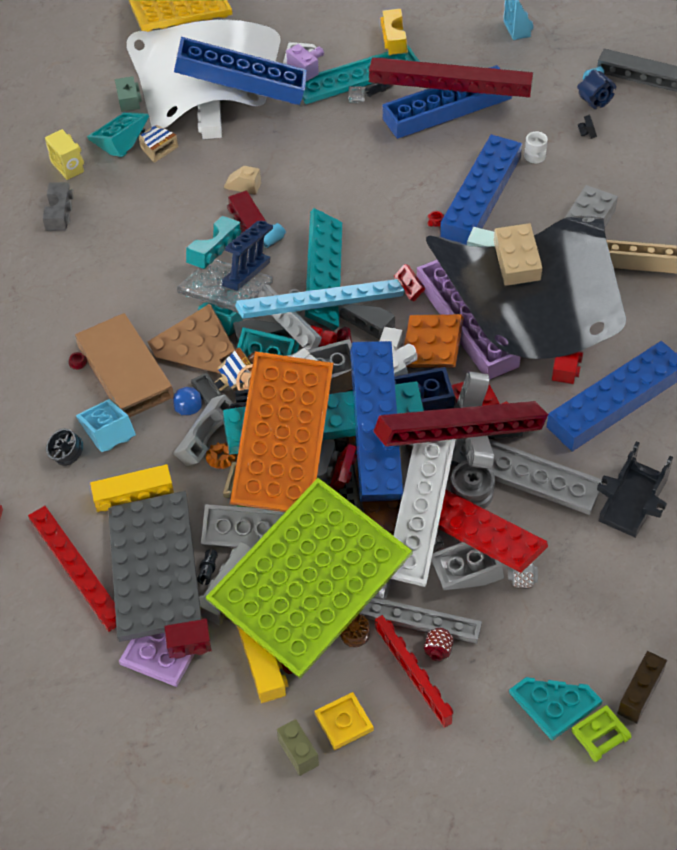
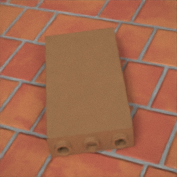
[75,313,174,418]

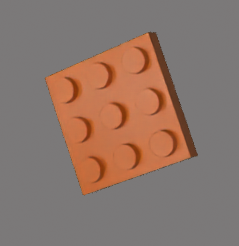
[404,314,464,368]

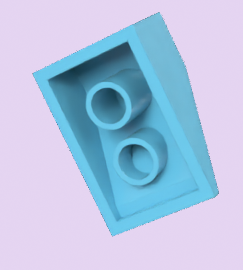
[503,0,533,40]
[76,399,136,452]

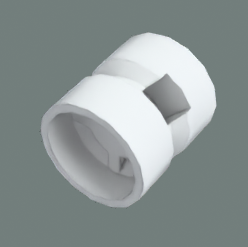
[524,131,548,164]

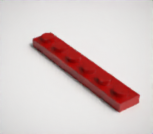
[375,615,453,728]

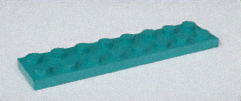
[302,45,420,104]
[305,208,343,330]

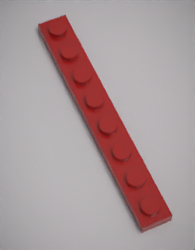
[28,506,117,632]

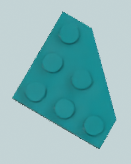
[509,677,603,741]

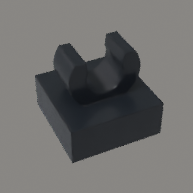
[578,115,597,139]

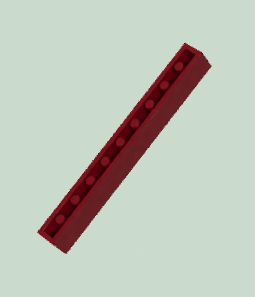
[369,57,533,98]
[373,401,549,447]

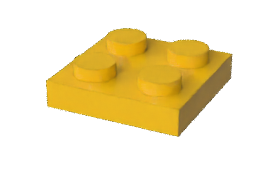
[314,692,374,750]

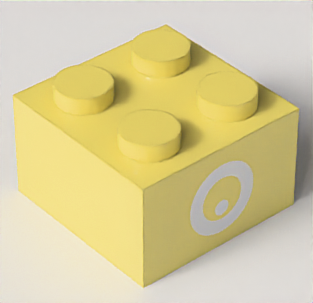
[45,129,84,180]

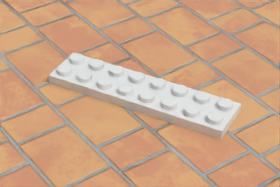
[391,439,456,587]

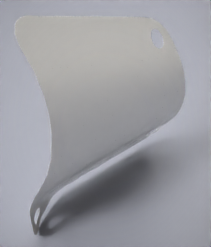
[126,20,281,129]

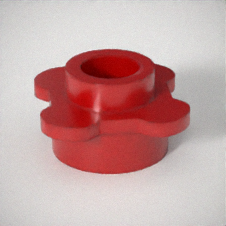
[427,211,444,227]

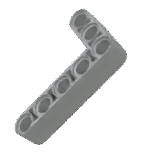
[455,372,494,469]

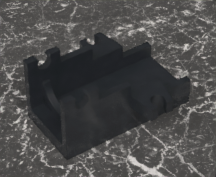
[597,441,673,538]

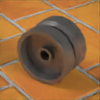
[450,461,495,509]

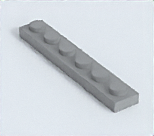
[257,284,322,350]
[359,598,482,644]

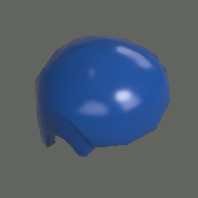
[173,387,202,415]

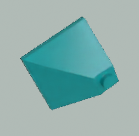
[87,112,149,157]
[237,327,300,358]

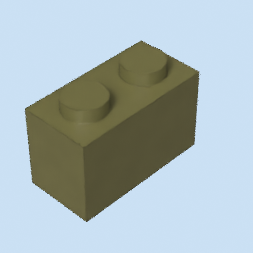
[276,719,319,776]

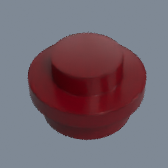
[68,352,87,370]

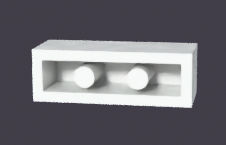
[198,100,222,139]

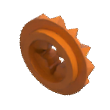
[206,442,237,469]

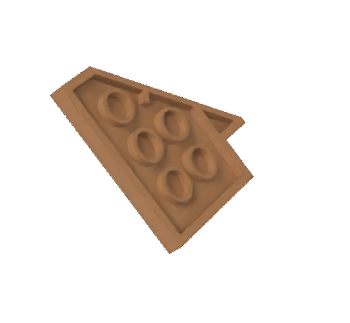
[147,304,236,374]

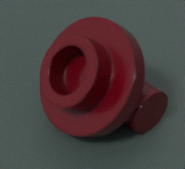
[337,326,352,344]

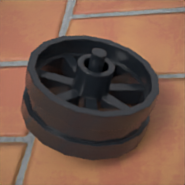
[46,428,83,466]

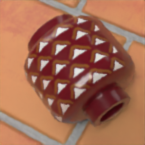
[424,628,454,661]

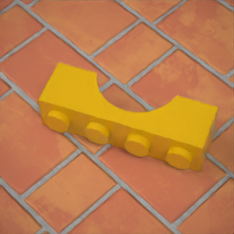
[380,9,408,55]

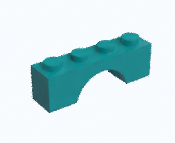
[186,216,241,269]

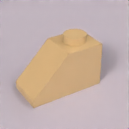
[224,166,261,195]

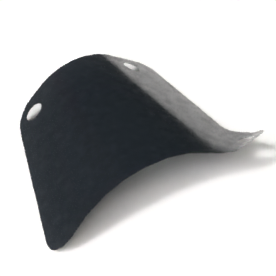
[426,216,627,359]

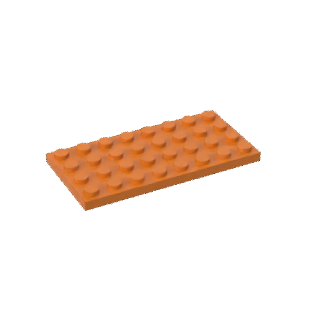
[230,351,333,512]

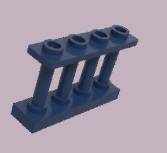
[221,221,273,291]

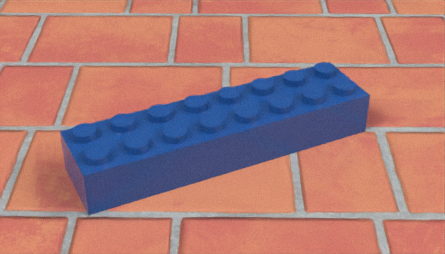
[174,36,307,105]
[382,65,512,139]
[440,134,522,245]
[546,340,677,452]
[350,341,403,502]

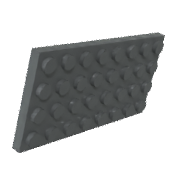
[108,491,202,642]

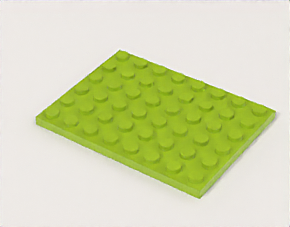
[206,478,413,679]

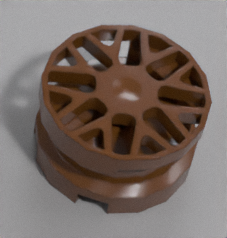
[340,614,370,648]

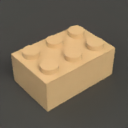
[494,223,542,286]

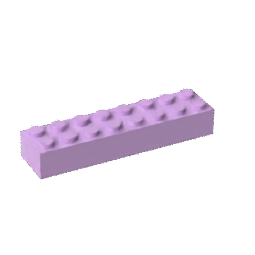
[417,260,520,380]

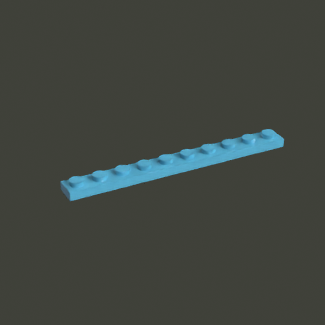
[235,279,405,319]

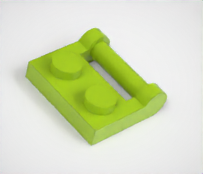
[571,705,632,762]

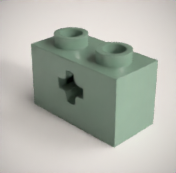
[115,76,142,112]

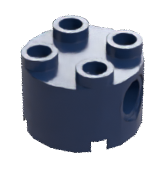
[577,69,616,109]

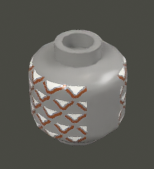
[508,562,538,588]

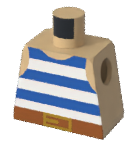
[139,125,178,163]
[214,347,252,391]

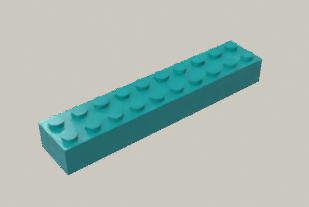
[223,381,423,455]

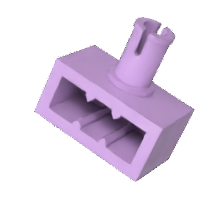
[286,44,324,81]

